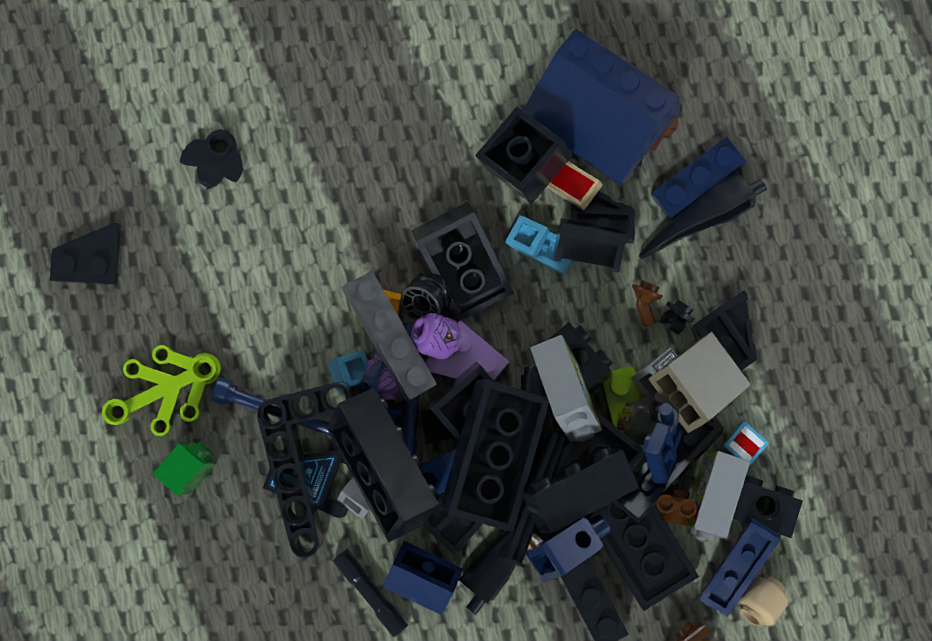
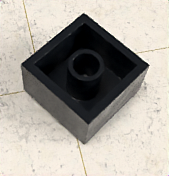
[475,106,573,205]

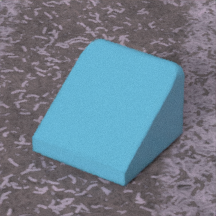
[328,350,368,393]

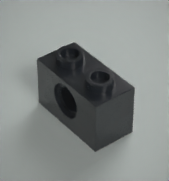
[548,322,614,395]
[733,475,803,538]

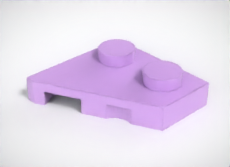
[425,320,509,380]

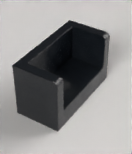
[553,218,627,273]

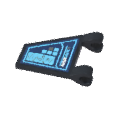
[263,451,348,518]

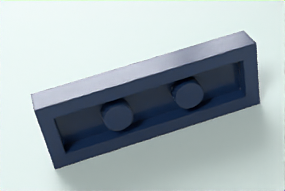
[651,137,746,220]
[699,518,781,617]

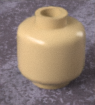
[739,577,789,627]

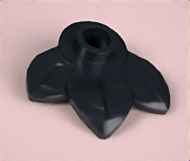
[180,129,243,190]

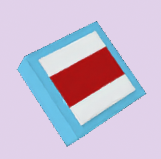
[722,421,769,466]

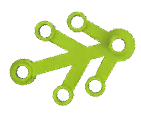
[102,345,221,436]

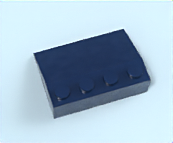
[523,28,680,186]

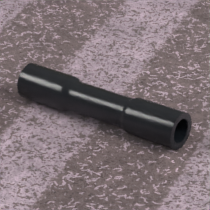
[332,548,408,638]

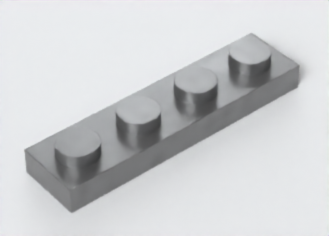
[342,271,437,402]

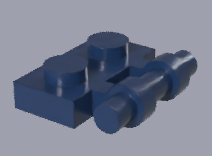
[643,403,682,486]

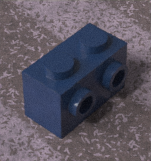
[382,541,463,615]

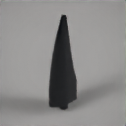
[638,171,767,260]
[459,530,515,615]

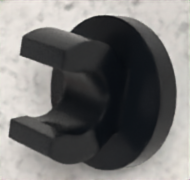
[659,299,695,335]

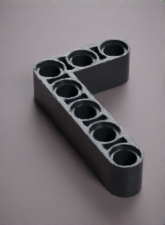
[257,382,354,558]

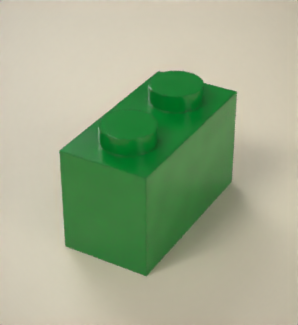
[152,442,217,496]

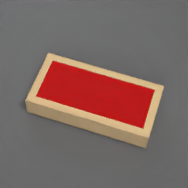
[546,161,603,211]

